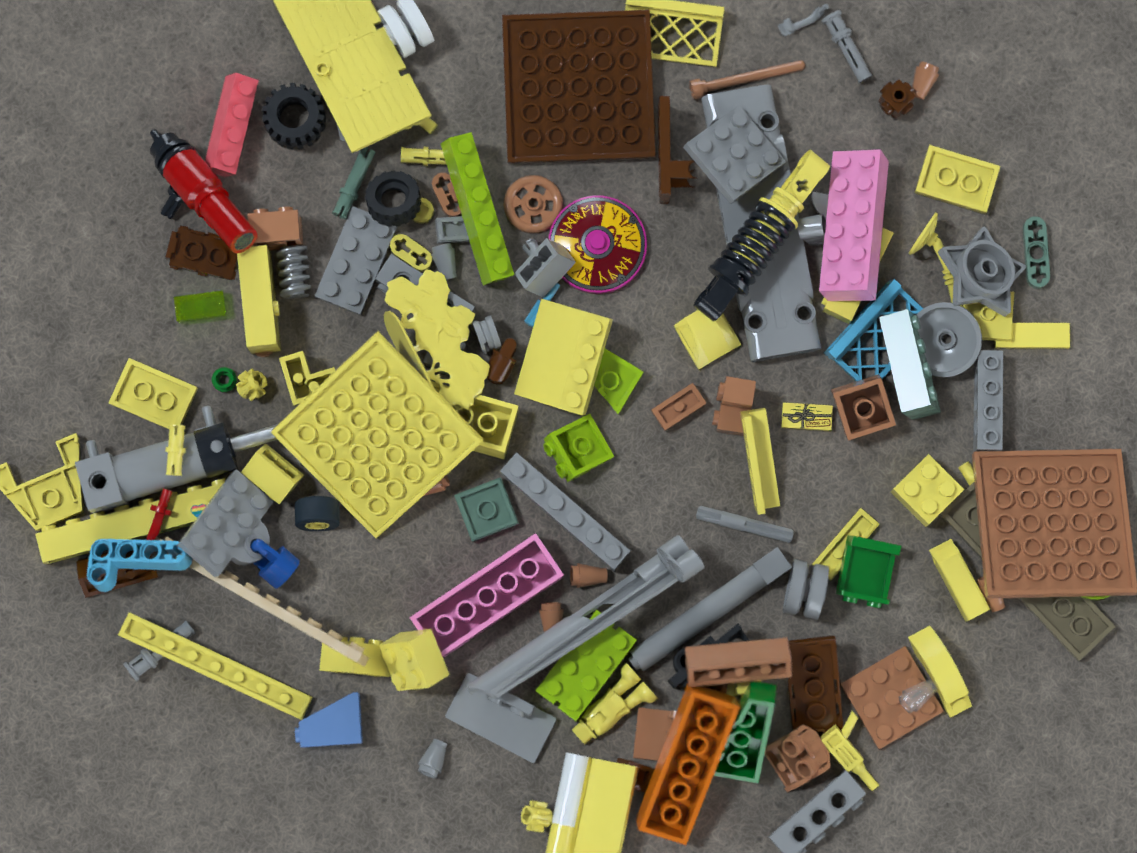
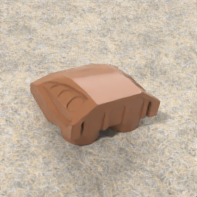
[764,725,830,792]

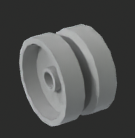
[783,559,829,620]

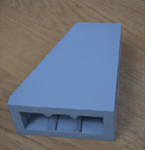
[295,692,363,748]

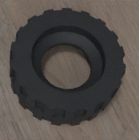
[365,171,421,227]

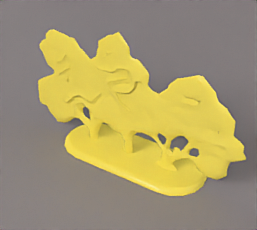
[384,270,490,410]

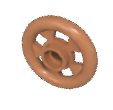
[504,175,563,233]

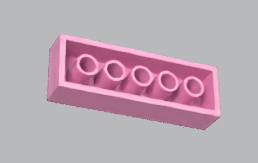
[819,150,889,301]
[409,533,564,658]

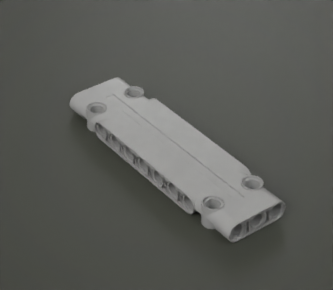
[701,85,821,362]

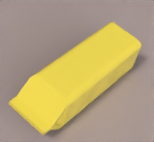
[929,539,990,622]

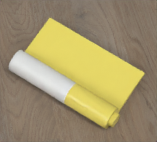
[545,753,638,853]

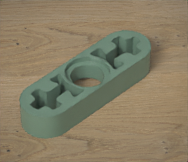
[1023,216,1050,289]

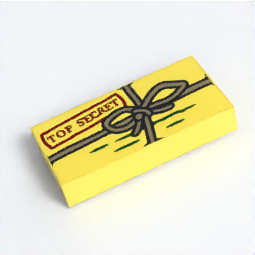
[781,402,833,431]

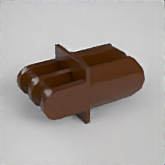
[487,338,517,385]

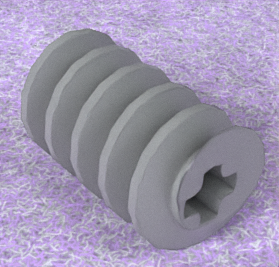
[276,245,311,299]

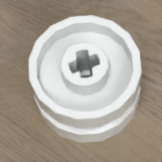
[378,0,434,58]

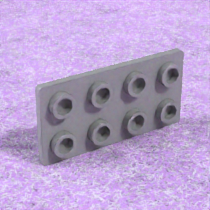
[445,673,556,763]

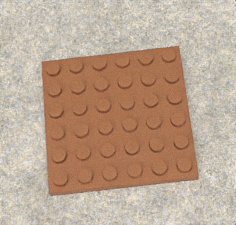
[972,449,1137,598]

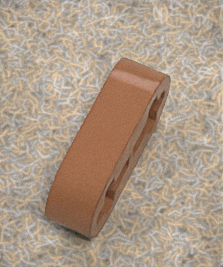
[432,173,462,217]

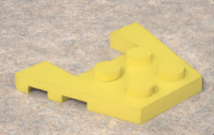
[0,433,84,531]

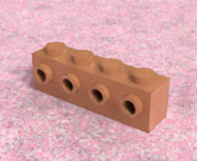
[685,638,791,687]

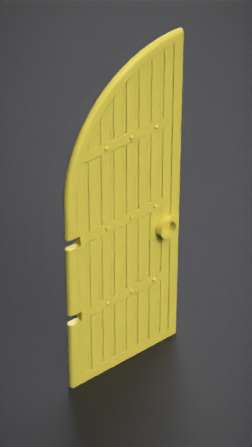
[273,0,432,153]

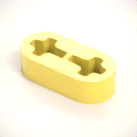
[390,234,432,272]

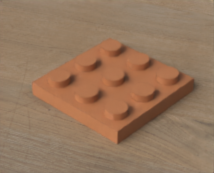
[840,646,944,750]

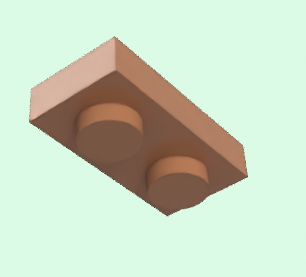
[651,383,707,431]

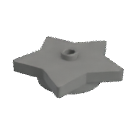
[938,227,1026,317]

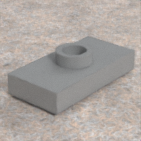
[435,216,470,244]

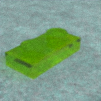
[174,290,227,323]

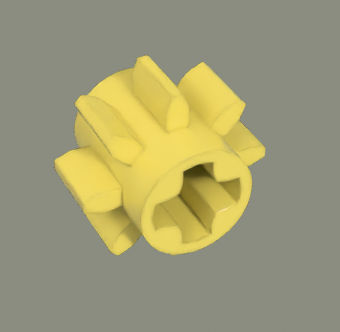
[236,369,267,401]
[521,801,553,833]

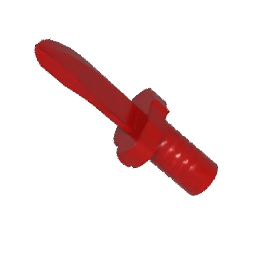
[147,488,173,540]

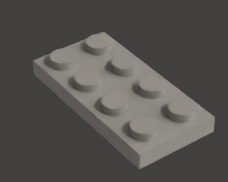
[315,206,398,316]

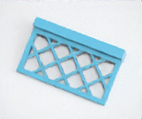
[824,279,923,381]

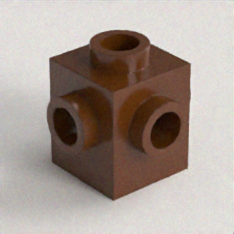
[878,79,916,119]

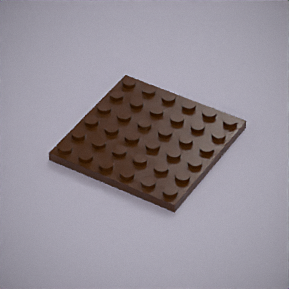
[502,10,655,163]

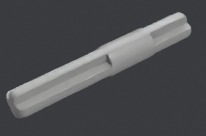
[696,506,794,543]

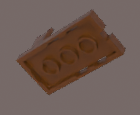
[658,96,698,203]
[787,635,843,734]

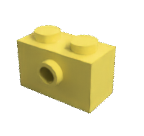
[241,444,304,504]

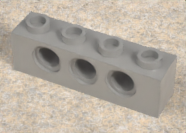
[375,254,475,313]
[973,350,1003,452]
[768,770,866,853]

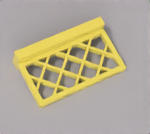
[625,0,724,67]

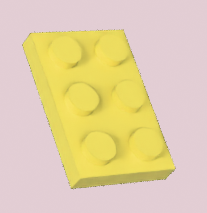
[915,145,1000,214]
[109,358,198,430]

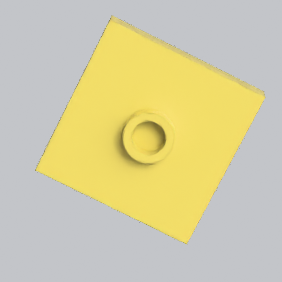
[963,292,1014,342]

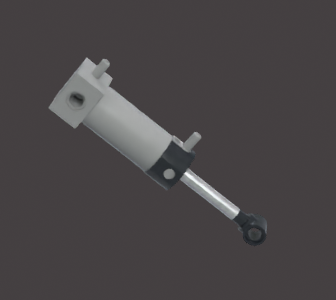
[75,406,278,514]

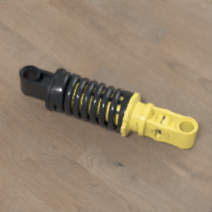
[693,150,830,322]

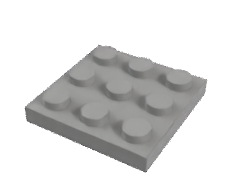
[683,106,786,204]

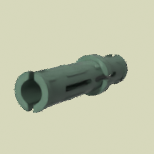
[332,147,376,220]

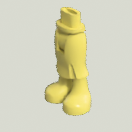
[572,663,658,744]

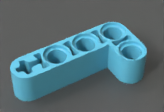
[87,539,193,592]

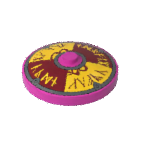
[549,196,647,294]

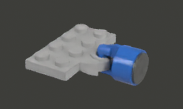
[177,469,300,589]

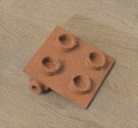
[633,707,677,761]

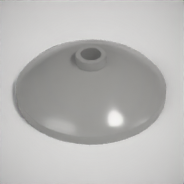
[917,302,982,377]

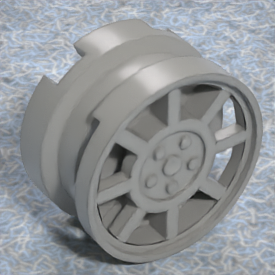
[472,315,502,355]

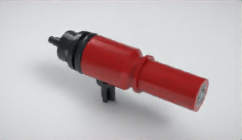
[150,129,257,253]

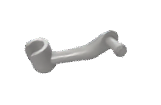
[778,4,829,36]

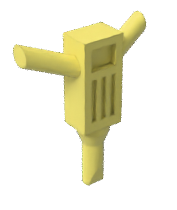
[820,711,879,791]

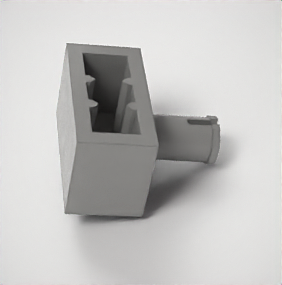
[514,238,576,298]

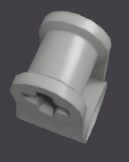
[797,214,826,246]

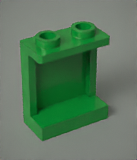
[836,535,901,608]

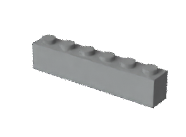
[500,452,630,572]

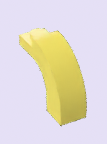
[908,626,972,718]

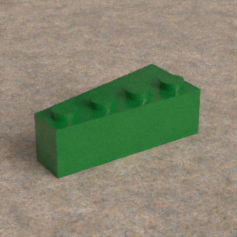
[713,681,777,783]

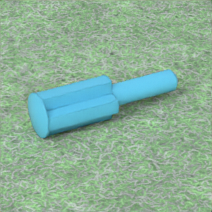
[524,283,560,328]

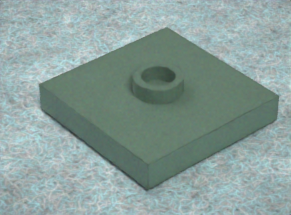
[454,477,519,542]

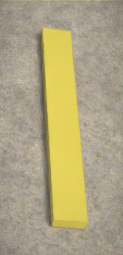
[118,612,313,720]

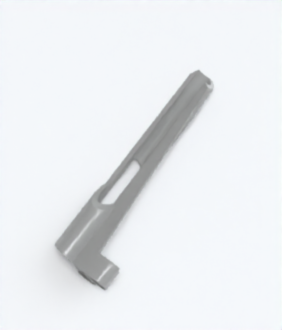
[466,535,704,698]

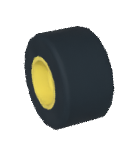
[295,496,340,531]

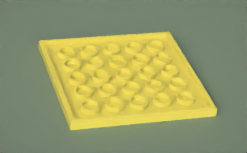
[271,331,484,538]

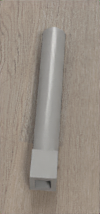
[628,547,792,672]

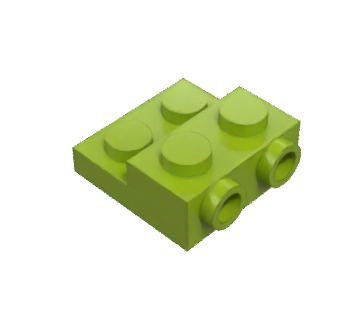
[543,414,614,482]

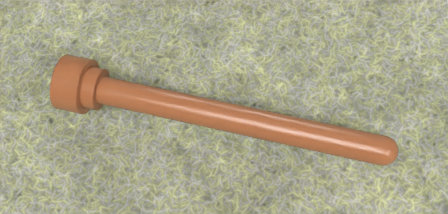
[689,60,805,100]

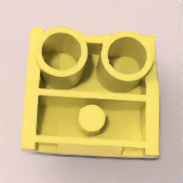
[674,310,741,370]

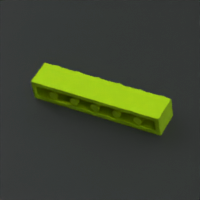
[440,132,514,286]

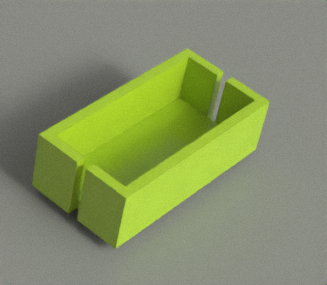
[536,610,637,722]

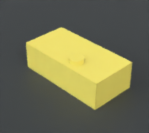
[237,245,281,354]
[431,381,519,460]

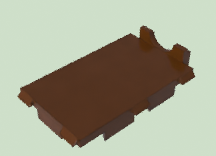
[166,225,237,281]

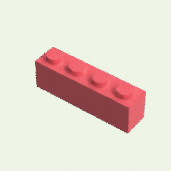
[205,73,259,177]

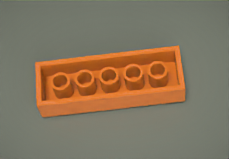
[635,683,740,845]

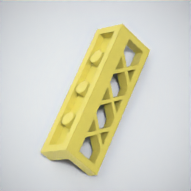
[740,408,780,515]

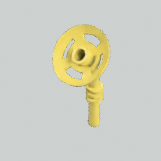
[908,212,962,306]

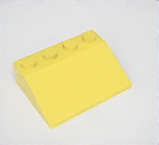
[514,299,613,415]

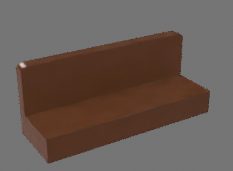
[76,550,158,598]

